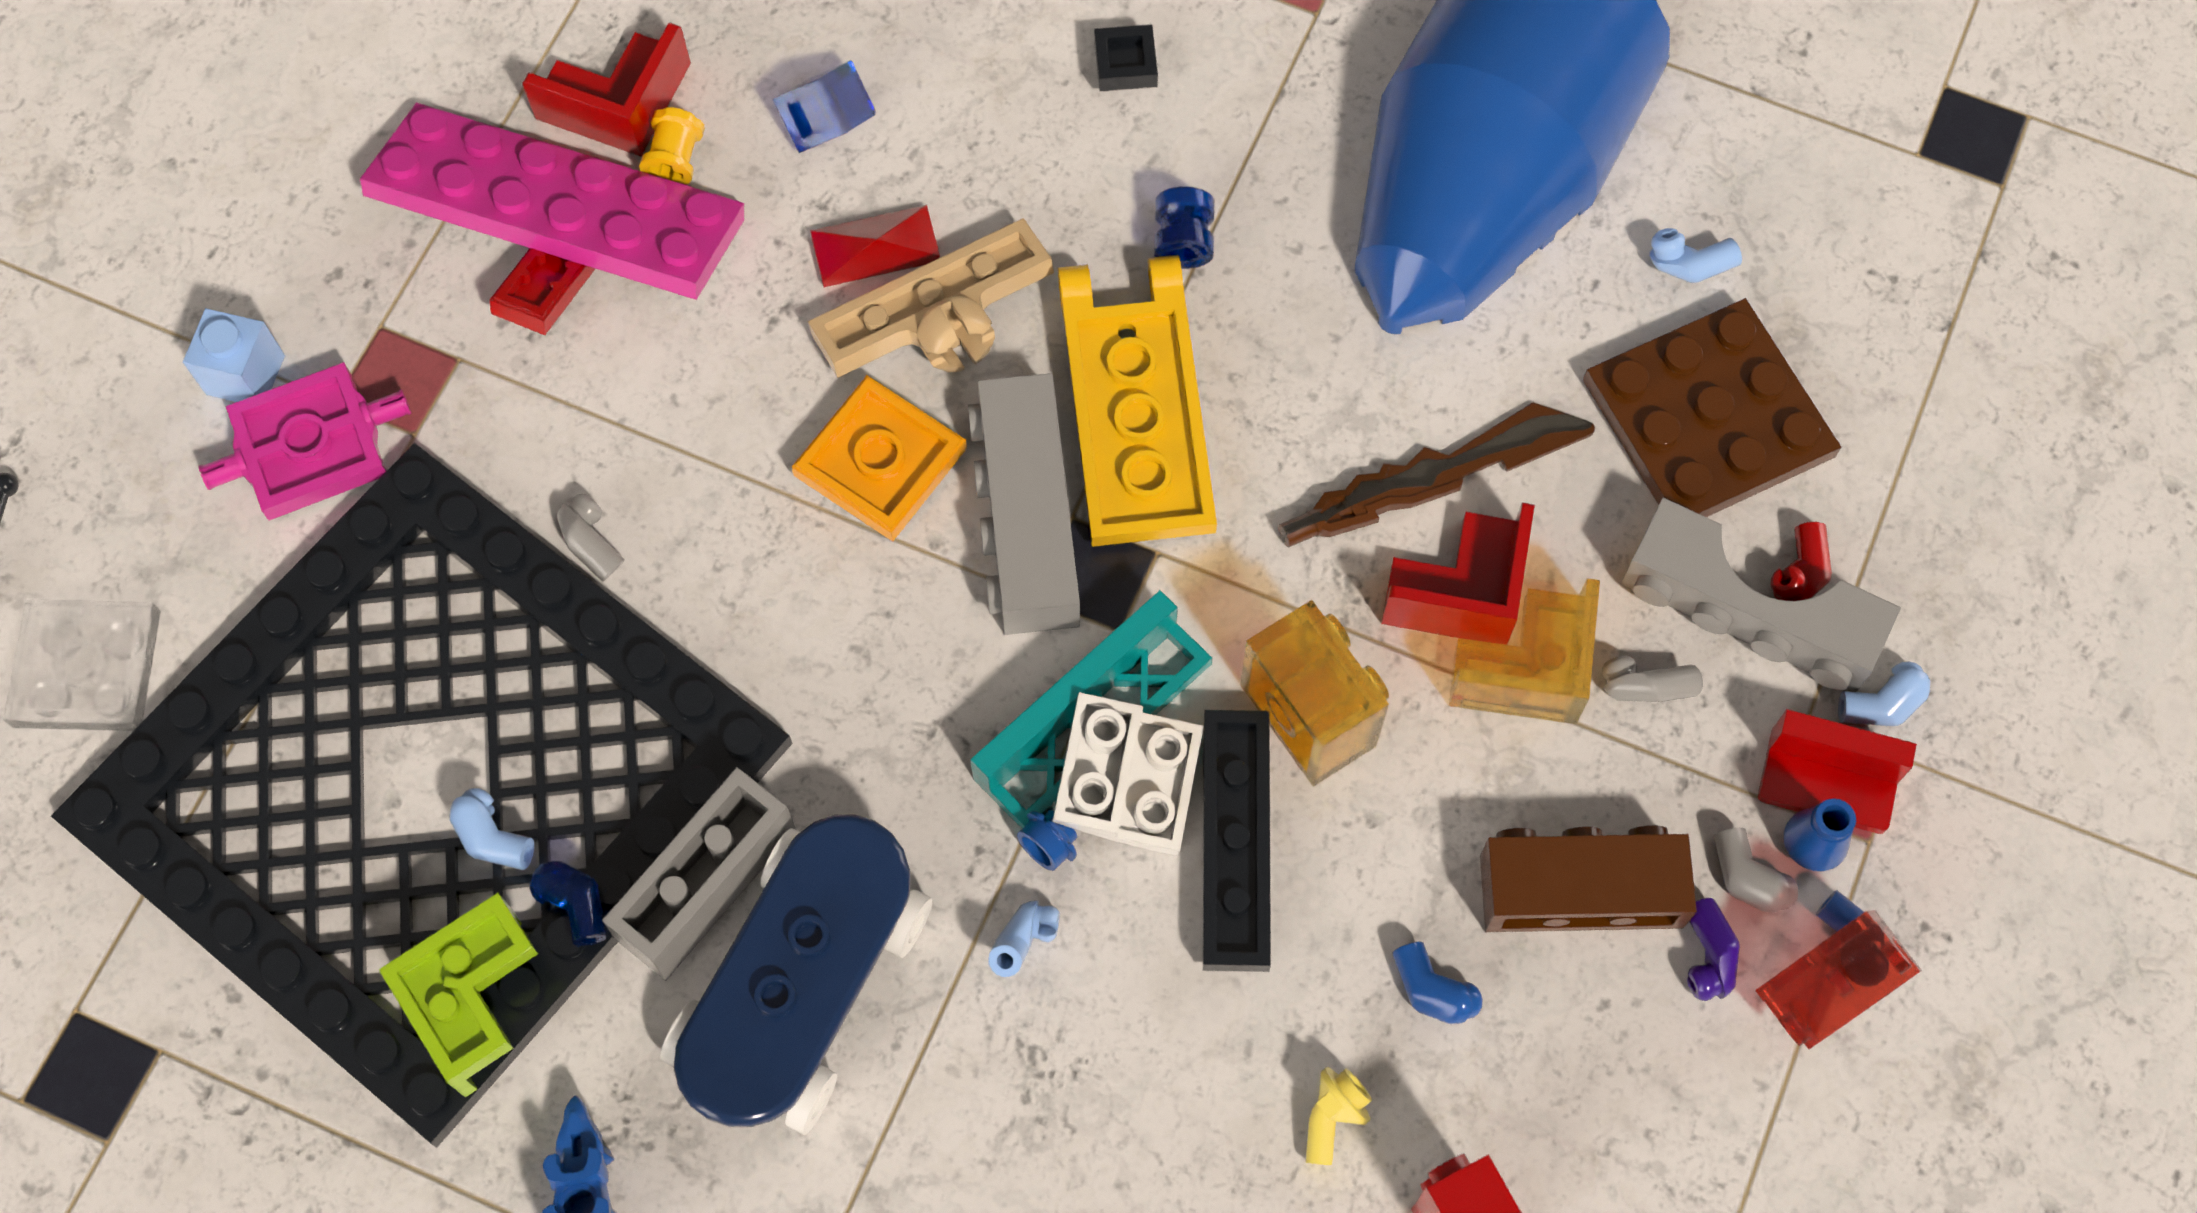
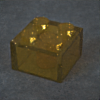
[1240,600,1389,787]

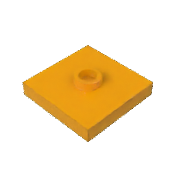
[791,375,967,542]

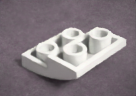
[1052,692,1204,856]

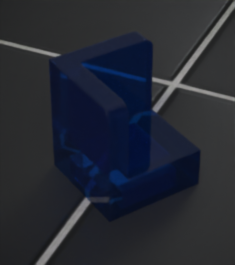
[773,60,876,153]

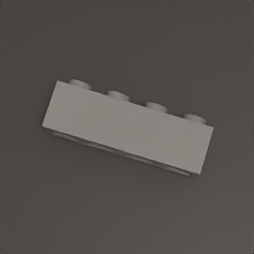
[968,373,1080,635]

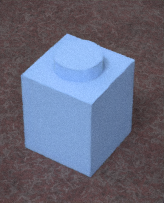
[183,308,285,402]

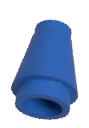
[1784,799,1856,871]

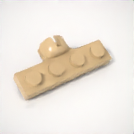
[808,218,1054,377]

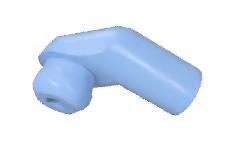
[450,788,534,870]
[988,900,1060,977]

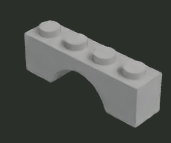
[1621,498,1901,692]

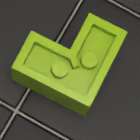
[378,893,538,1097]

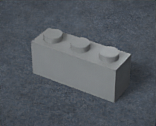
[602,768,796,981]

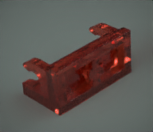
[1755,910,1922,1050]

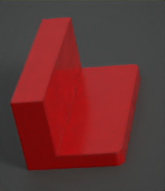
[1758,709,1917,834]

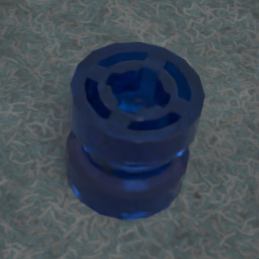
[1154,186,1215,269]

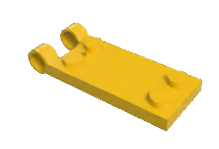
[1058,255,1217,547]

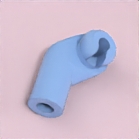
[1649,228,1742,283]
[1838,661,1930,726]

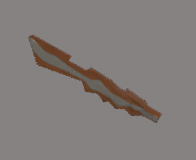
[1278,402,1595,548]

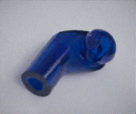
[530,861,606,946]

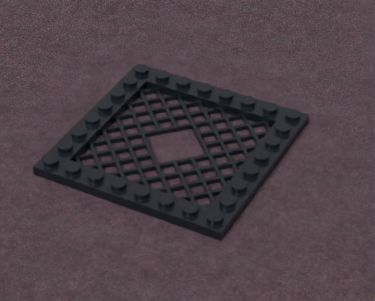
[51,443,793,1148]

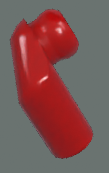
[1770,522,1832,601]

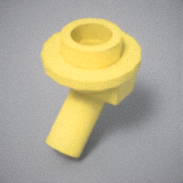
[1305,1067,1372,1165]

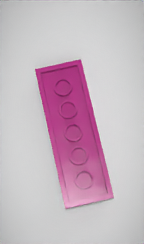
[360,102,745,300]

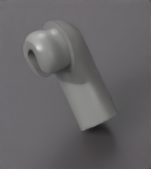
[557,494,625,582]
[1602,656,1703,702]
[1713,828,1798,913]

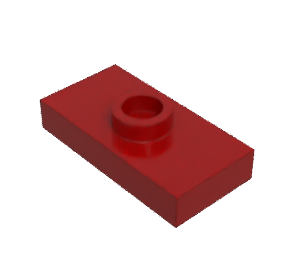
[489,248,595,335]

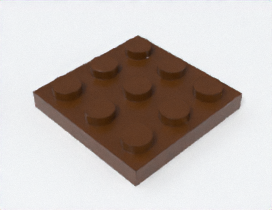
[1583,298,1842,517]

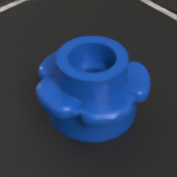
[1017,810,1077,871]

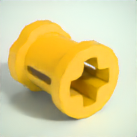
[639,107,705,185]

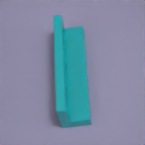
[970,590,1212,828]

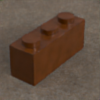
[1480,825,1697,932]

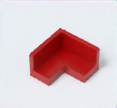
[522,22,691,157]
[1381,502,1535,647]

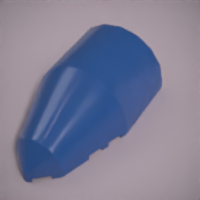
[1354,0,1670,334]

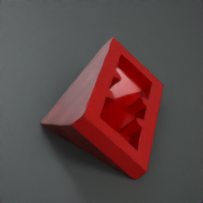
[810,205,940,287]

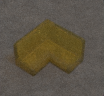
[1449,578,1600,724]

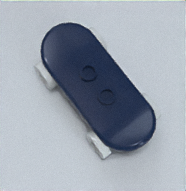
[660,814,933,1135]

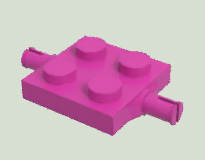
[198,362,412,521]

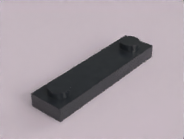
[1203,710,1271,972]

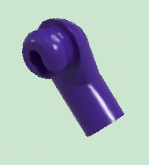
[1687,898,1740,1001]

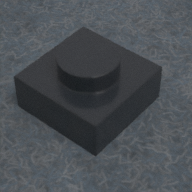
[1094,24,1158,92]

